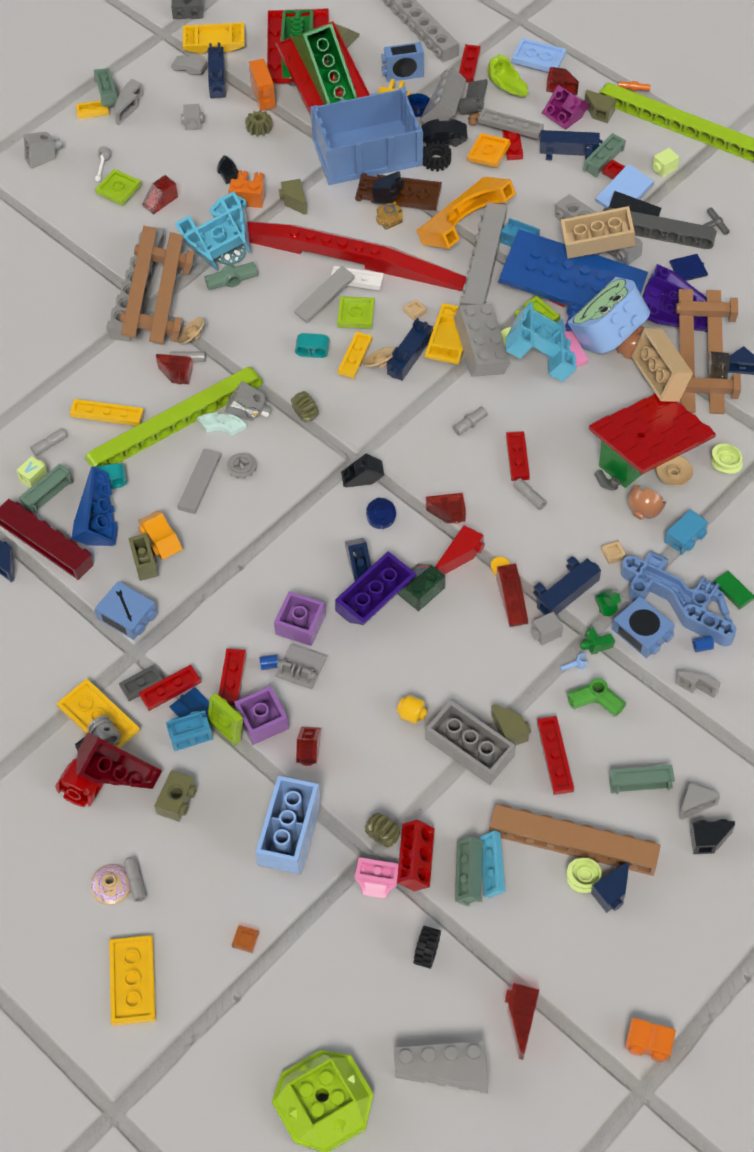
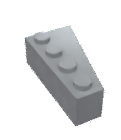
[420,67,466,124]
[394,1041,489,1094]

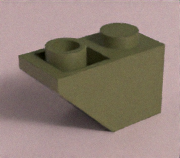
[585,90,616,123]

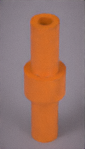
[618,81,651,91]

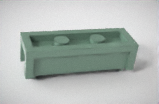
[94,68,117,107]
[583,133,626,178]
[19,463,73,514]
[609,765,675,794]
[455,836,484,906]

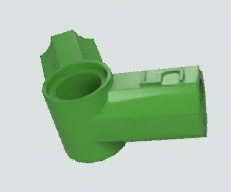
[567,678,626,717]

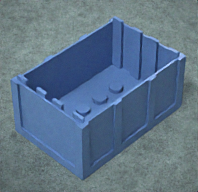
[310,87,423,185]

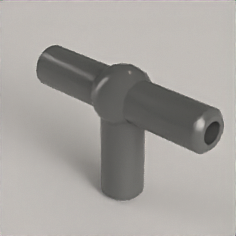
[703,207,730,235]

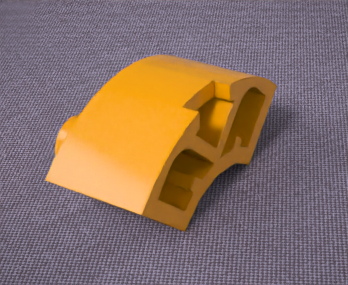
[138,510,183,560]

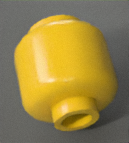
[397,695,428,724]

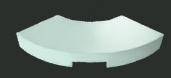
[197,412,247,436]

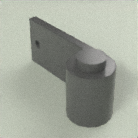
[458,79,488,115]

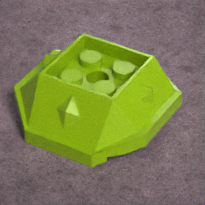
[272,1050,374,1152]

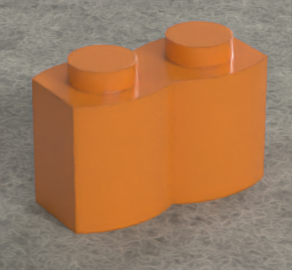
[625,1018,676,1062]

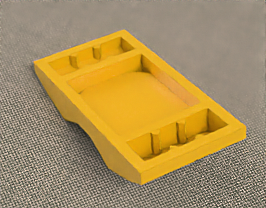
[183,22,245,54]
[424,303,464,365]

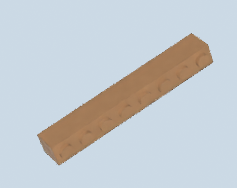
[489,804,661,876]

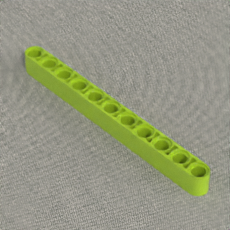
[598,83,754,161]
[85,366,263,467]

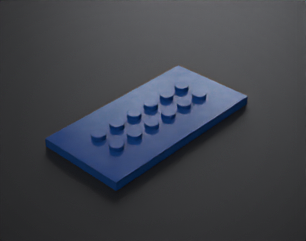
[498,229,648,306]

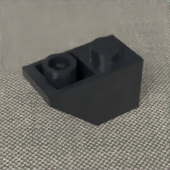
[371,171,404,203]
[341,453,384,488]
[690,819,735,855]

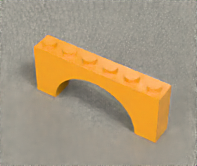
[416,176,516,249]

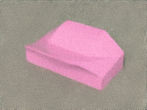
[355,857,399,898]

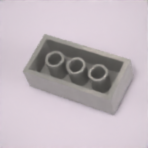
[454,304,510,377]
[425,700,516,785]

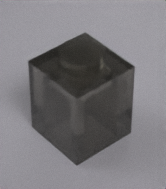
[708,352,730,379]

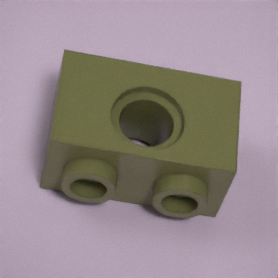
[128,533,158,581]
[154,770,197,822]

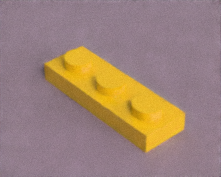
[338,331,373,379]

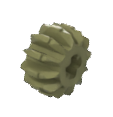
[245,110,272,137]
[291,391,319,423]
[365,813,401,847]

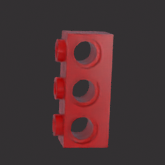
[397,819,435,891]

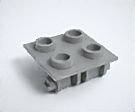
[275,644,327,689]

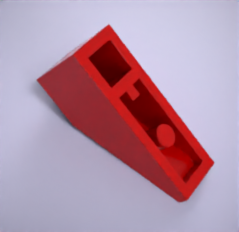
[435,525,485,578]

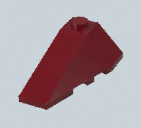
[77,732,162,789]

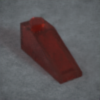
[496,563,528,627]
[505,983,539,1060]

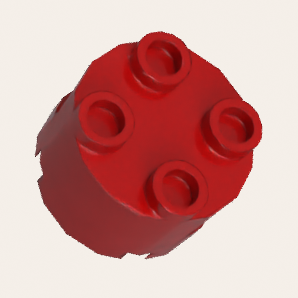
[55,759,104,807]

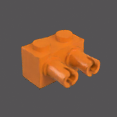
[228,170,265,208]

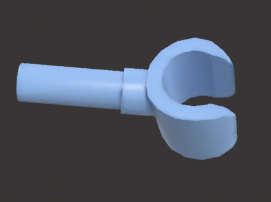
[560,653,589,671]

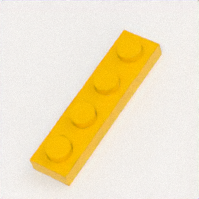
[70,399,145,426]

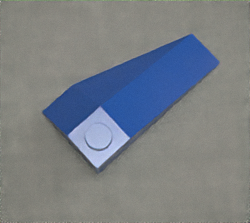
[71,466,117,546]

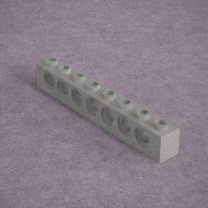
[382,0,459,63]
[106,226,166,342]

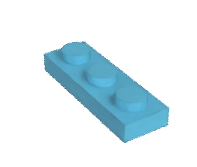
[479,830,505,898]

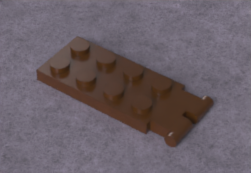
[355,173,442,211]

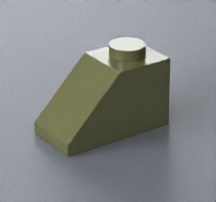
[335,24,360,48]
[279,179,307,214]
[491,704,531,745]

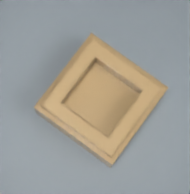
[403,299,427,321]
[601,540,627,564]

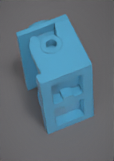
[500,218,540,247]
[664,509,708,555]
[166,710,213,752]

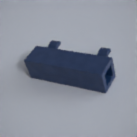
[208,42,226,98]
[540,130,603,160]
[387,318,433,381]
[533,556,601,615]

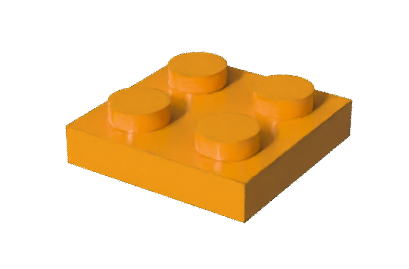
[467,133,511,168]

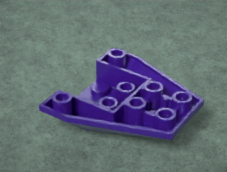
[643,264,707,332]

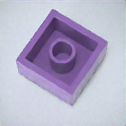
[274,591,326,646]
[234,686,289,745]

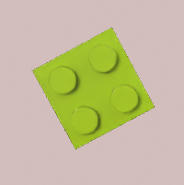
[95,169,141,206]
[337,296,375,329]
[208,693,243,746]

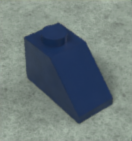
[345,538,371,582]
[0,540,14,583]
[591,862,629,913]

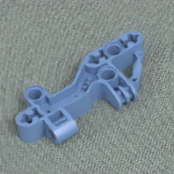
[621,551,736,646]

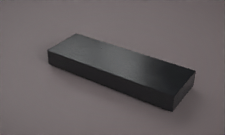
[609,191,662,217]

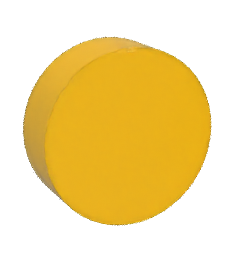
[491,557,510,576]

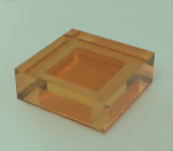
[232,925,259,953]

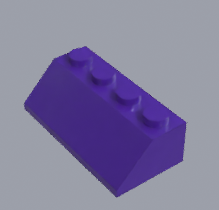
[335,551,417,625]

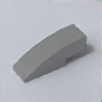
[114,79,143,125]

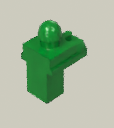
[595,590,622,617]
[580,627,615,655]

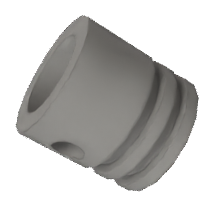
[87,715,121,745]

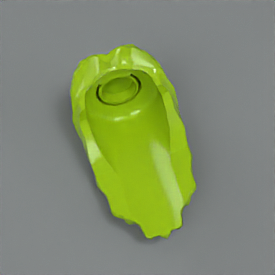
[487,54,529,97]

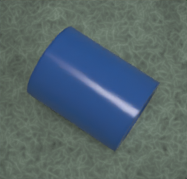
[693,636,714,653]
[259,654,278,670]

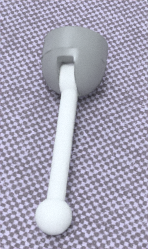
[95,146,111,182]

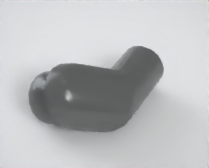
[594,470,620,491]

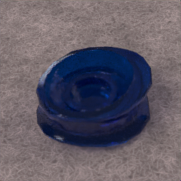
[407,93,430,117]
[366,497,396,529]

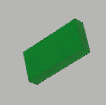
[713,571,754,610]

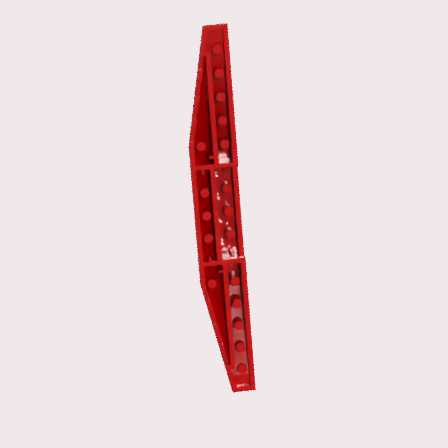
[247,221,466,291]

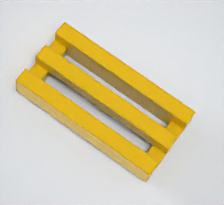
[76,100,110,119]

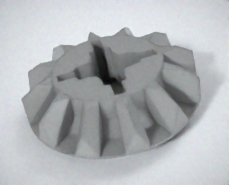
[227,453,256,479]

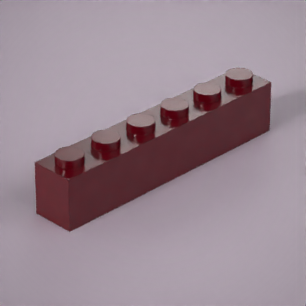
[0,498,94,580]

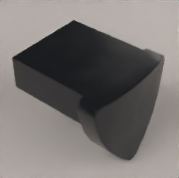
[217,155,239,184]

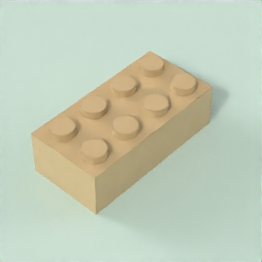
[561,206,636,259]
[631,328,693,402]

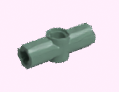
[204,262,258,290]

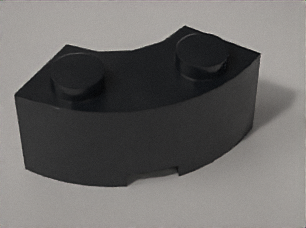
[421,118,467,147]

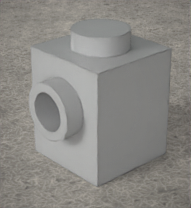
[181,104,204,130]

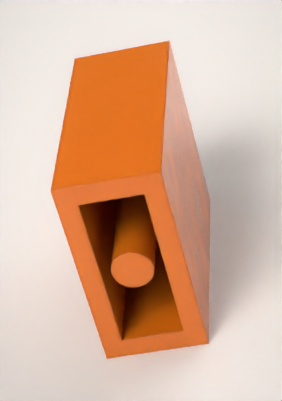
[249,58,276,111]

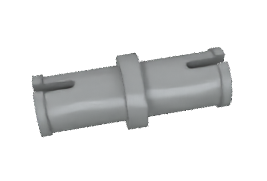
[453,406,488,436]

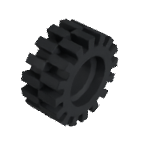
[423,141,451,172]
[413,926,441,969]

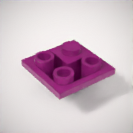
[542,85,590,129]

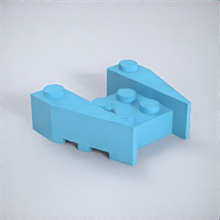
[175,191,251,271]
[506,302,576,382]

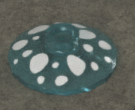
[215,244,246,265]

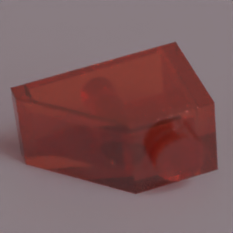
[546,67,579,95]
[142,175,178,214]
[156,354,193,385]
[426,493,466,524]
[296,727,321,766]

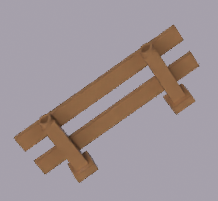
[120,225,194,345]
[676,289,741,414]

